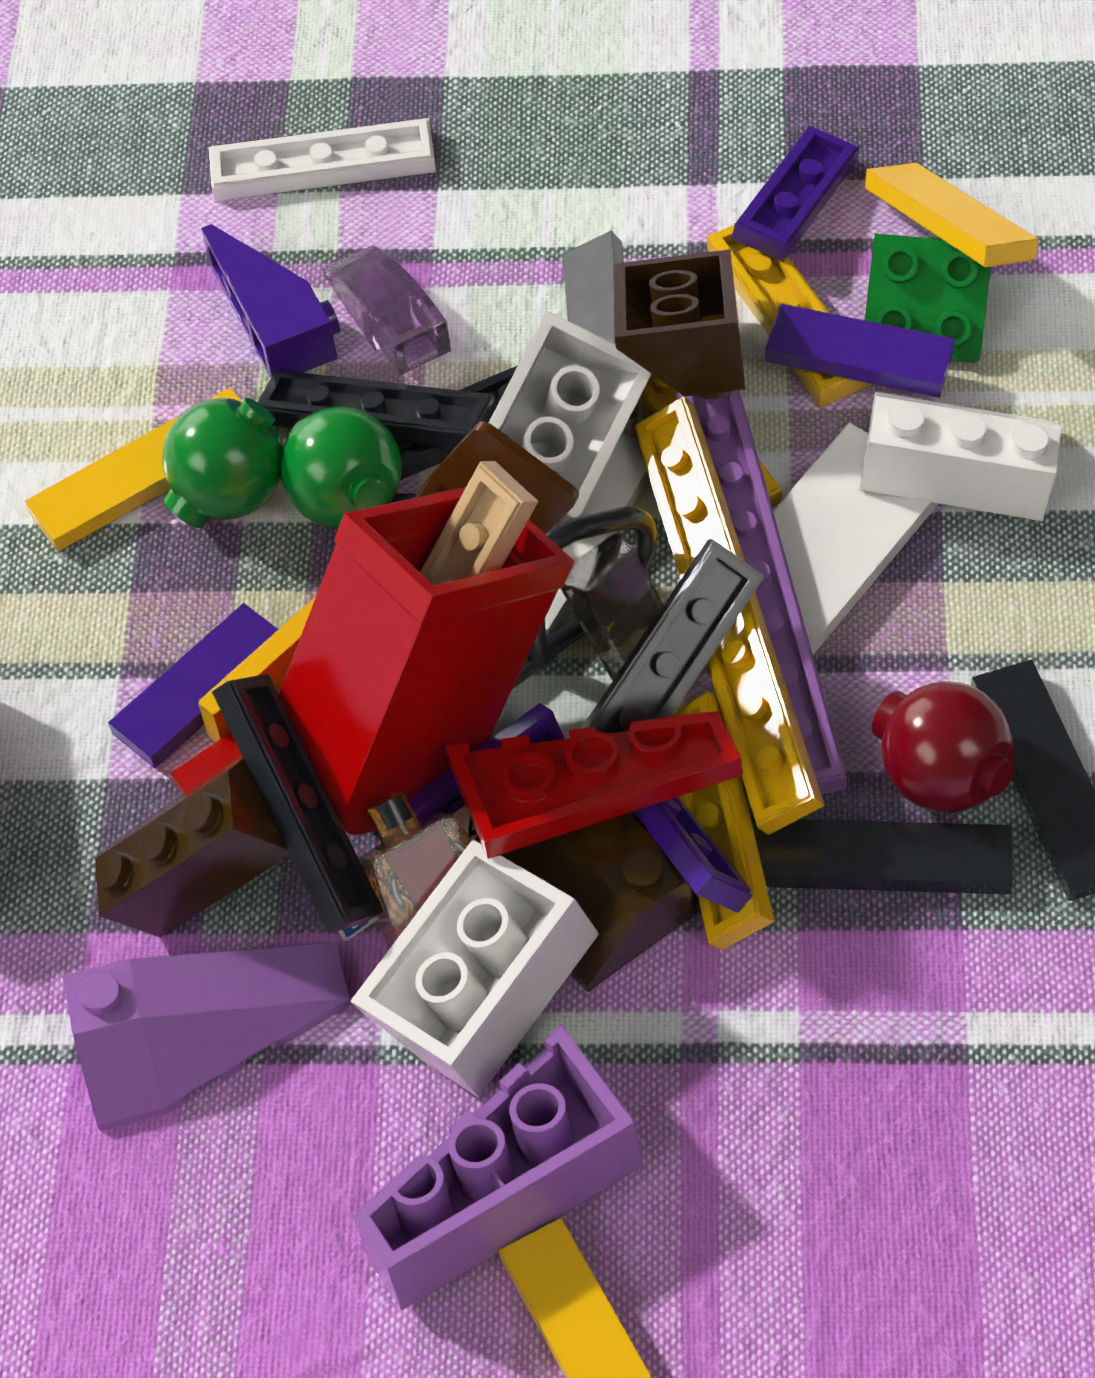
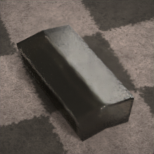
[561,533,664,681]

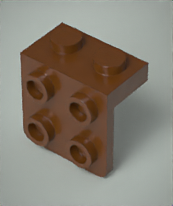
[414,422,579,534]

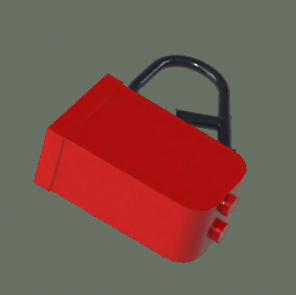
[279,487,657,835]

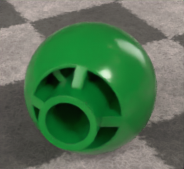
[162,398,283,528]
[280,407,402,529]

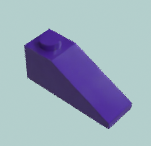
[201,224,341,379]

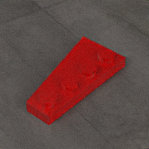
[445,711,743,859]

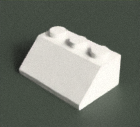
[489,310,651,522]
[859,391,1061,521]
[351,840,599,1098]

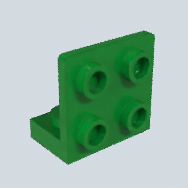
[865,233,992,363]

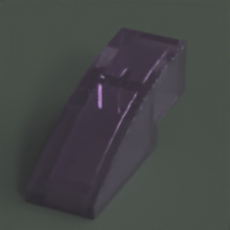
[322,245,451,375]

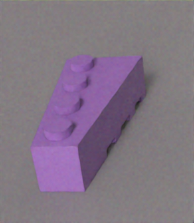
[353,1024,643,1311]

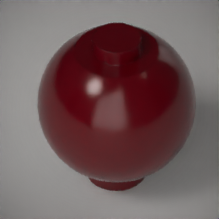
[872,681,1015,813]

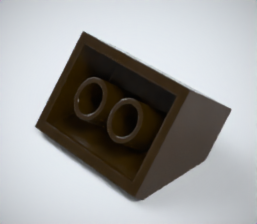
[613,249,746,399]
[95,755,290,937]
[474,813,692,992]

